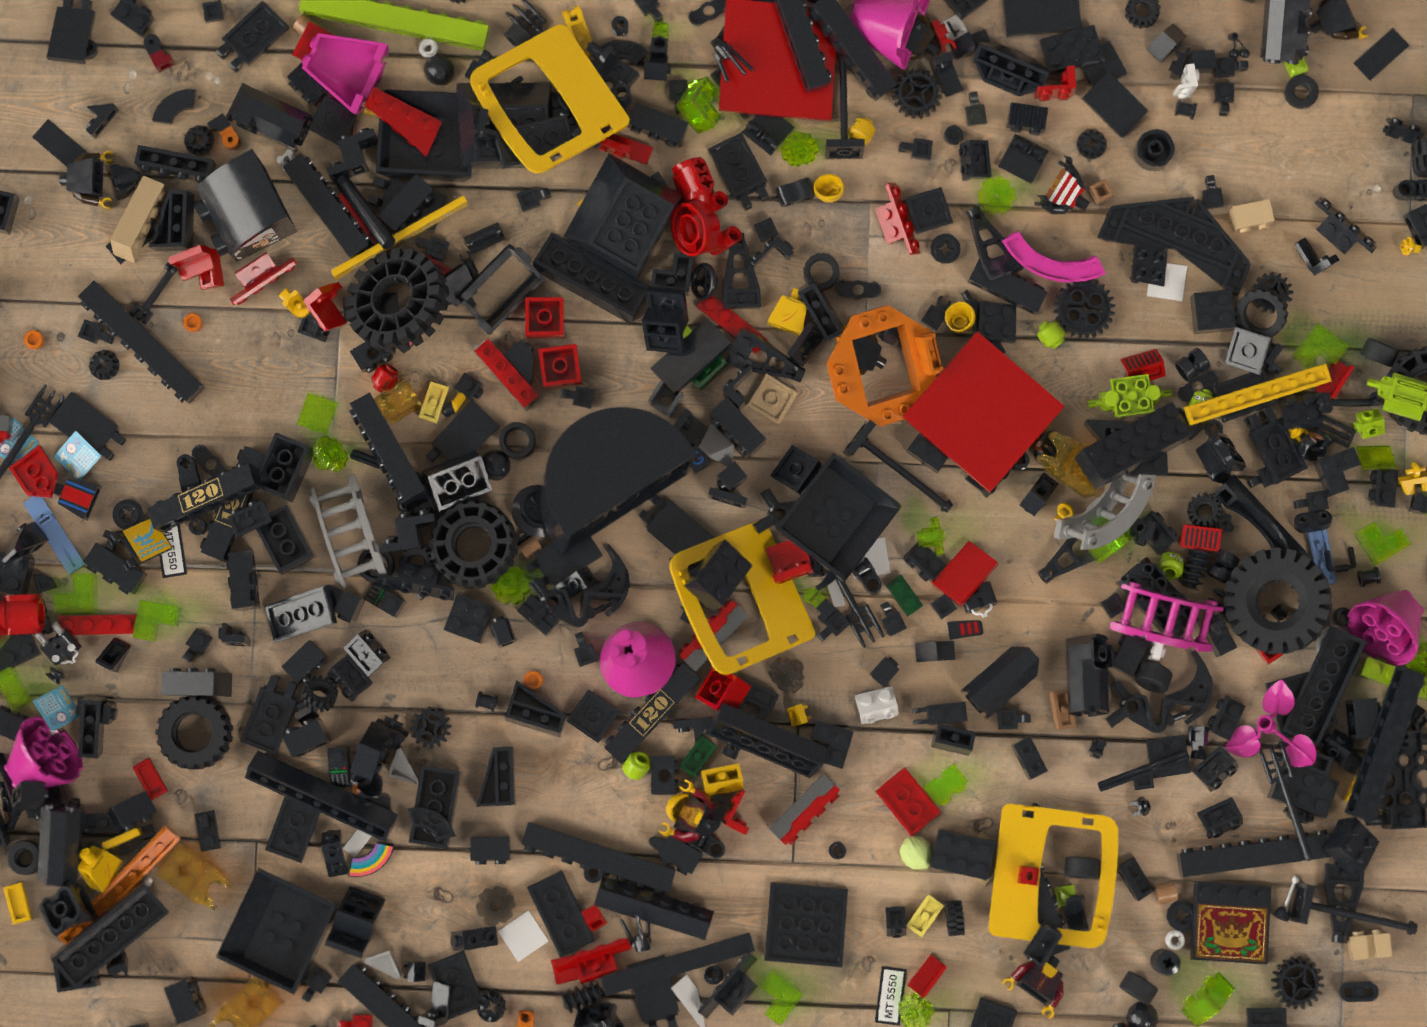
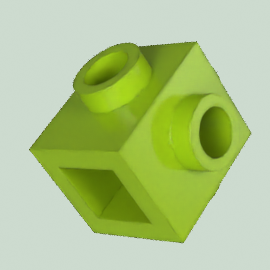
[1354,408,1385,439]

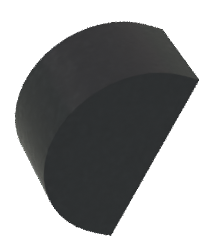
[540,407,696,556]

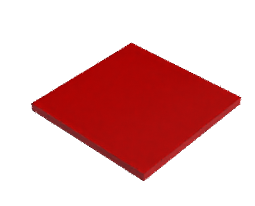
[718,0,836,122]
[902,331,1065,493]

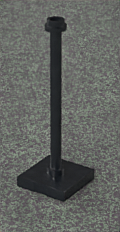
[825,53,865,159]
[842,420,953,513]
[1290,883,1418,935]

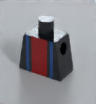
[53,479,102,521]

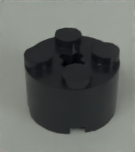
[1134,129,1175,171]

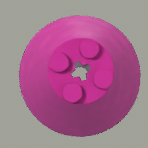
[1347,590,1424,665]
[600,622,676,698]
[4,717,83,788]

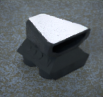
[1195,432,1246,484]
[39,883,98,937]
[573,1002,624,1027]

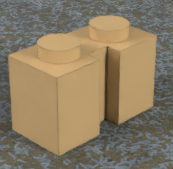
[1229,199,1275,234]
[1347,929,1392,960]

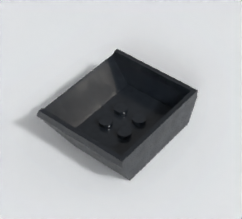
[456,83,556,169]
[376,89,472,182]
[563,153,684,279]
[775,453,902,582]
[216,867,337,995]

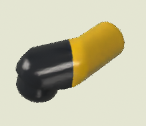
[441,392,466,417]

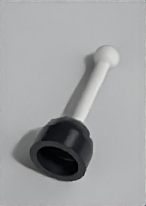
[1274,876,1300,922]

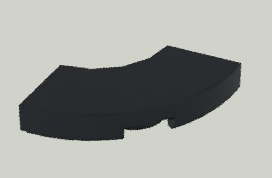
[152,89,197,125]

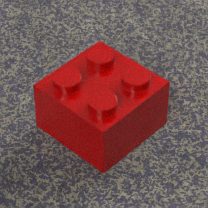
[525,297,565,339]
[538,344,582,390]
[694,668,751,712]

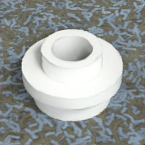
[419,39,438,58]
[1165,930,1185,950]

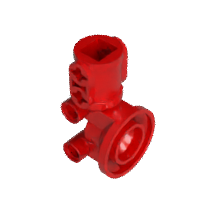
[671,157,742,256]
[0,594,46,638]

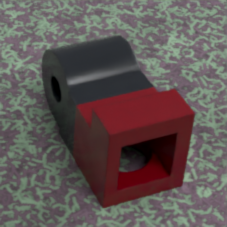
[143,34,176,73]

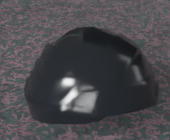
[424,55,455,86]
[482,450,511,481]
[1126,1002,1158,1027]

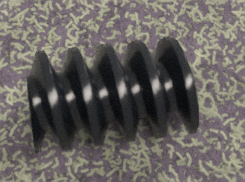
[1178,549,1213,591]
[1150,949,1181,976]
[560,979,603,1013]

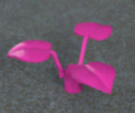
[1225,680,1317,767]

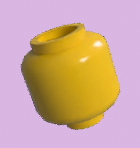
[848,118,876,145]

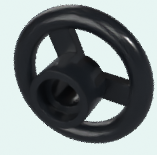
[691,262,718,301]

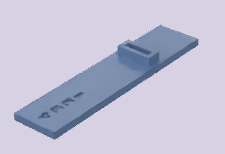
[23,496,86,575]

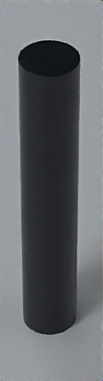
[335,174,395,249]

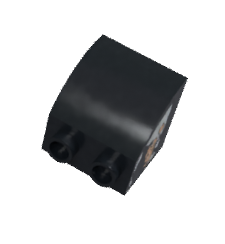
[193,149,297,262]

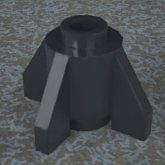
[108,164,141,200]

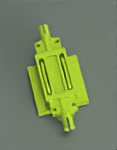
[1367,373,1427,422]
[1087,374,1172,418]

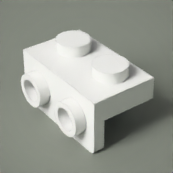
[1173,64,1199,99]
[1141,630,1166,662]
[854,686,899,724]

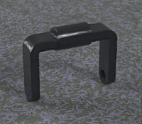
[1324,547,1357,573]

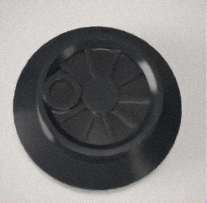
[511,485,549,537]

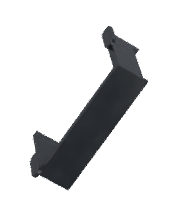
[455,244,545,335]

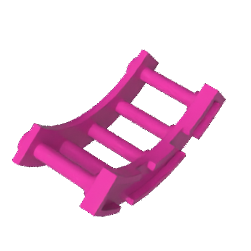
[1002,231,1106,282]
[1110,581,1224,652]

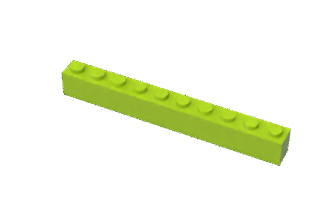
[299,0,490,51]

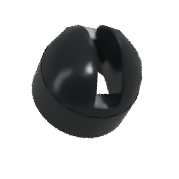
[1270,603,1288,621]

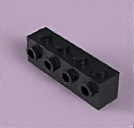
[134,145,217,183]

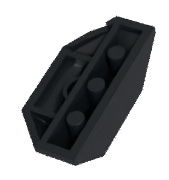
[973,42,1050,97]

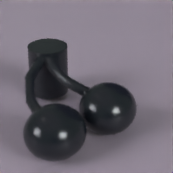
[1228,32,1250,58]

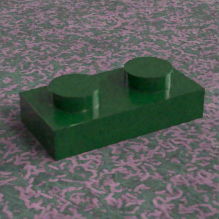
[691,356,729,391]
[885,575,923,617]
[679,735,717,777]

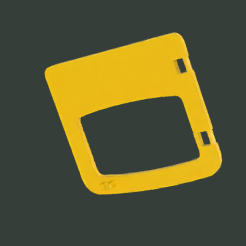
[470,24,629,174]
[669,520,815,675]
[988,804,1118,948]

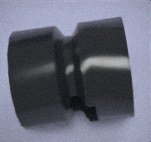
[1174,347,1211,382]
[1207,549,1241,584]

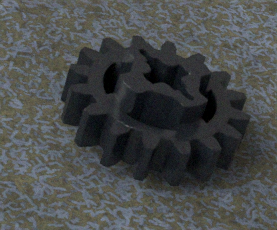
[1252,272,1293,314]
[409,707,452,749]

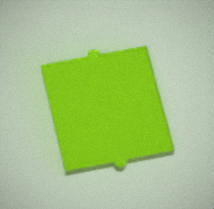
[297,393,338,435]
[1356,446,1396,469]

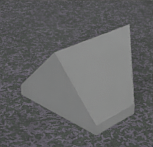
[698,424,734,467]
[387,748,419,784]
[364,949,402,980]

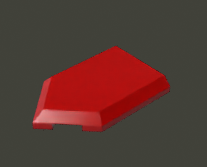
[8,445,59,498]

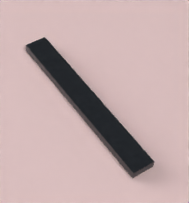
[600,932,755,996]

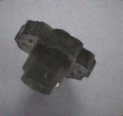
[769,657,804,694]
[476,886,516,926]

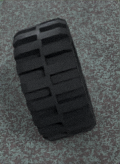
[155,695,234,770]

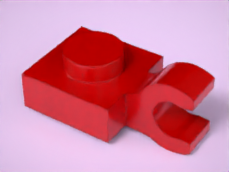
[931,19,956,53]
[339,1015,373,1027]

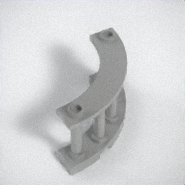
[1054,472,1156,550]
[310,474,387,588]

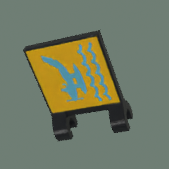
[108,518,173,572]

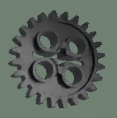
[1053,280,1116,340]

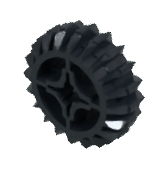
[891,68,943,119]
[1271,956,1324,1010]

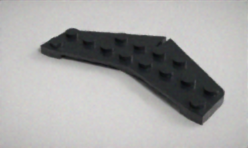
[1097,197,1250,296]

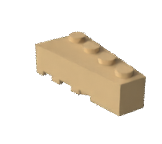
[110,176,167,263]

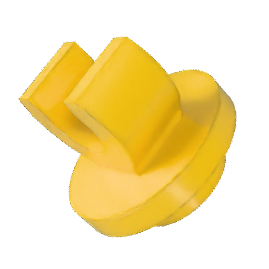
[1400,237,1422,256]
[1288,428,1309,442]
[1054,503,1074,521]

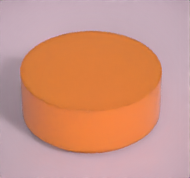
[183,313,203,333]
[24,330,44,350]
[524,671,543,690]

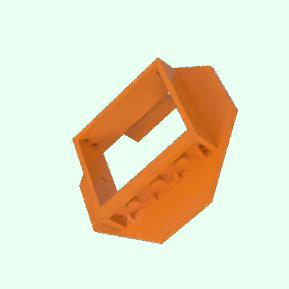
[826,305,944,427]

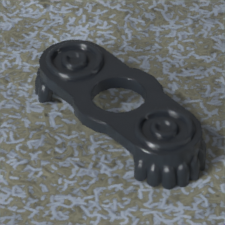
[688,0,726,26]
[835,279,881,299]
[1177,370,1219,402]
[192,444,227,478]

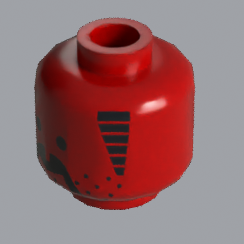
[371,364,400,393]

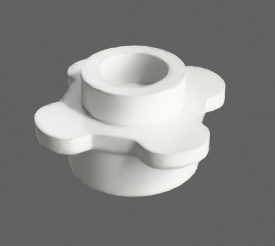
[277,150,295,172]

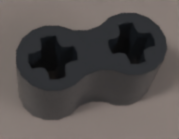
[775,178,815,207]

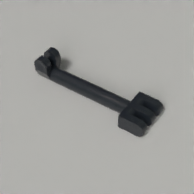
[130,262,178,325]
[1315,392,1381,413]

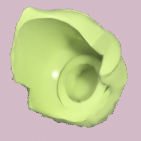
[900,836,933,870]

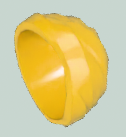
[813,174,844,203]
[945,302,975,333]
[666,793,689,823]

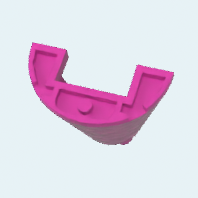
[849,0,930,70]
[302,33,389,114]

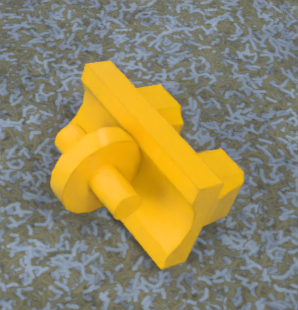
[279,288,310,319]
[1397,462,1427,495]

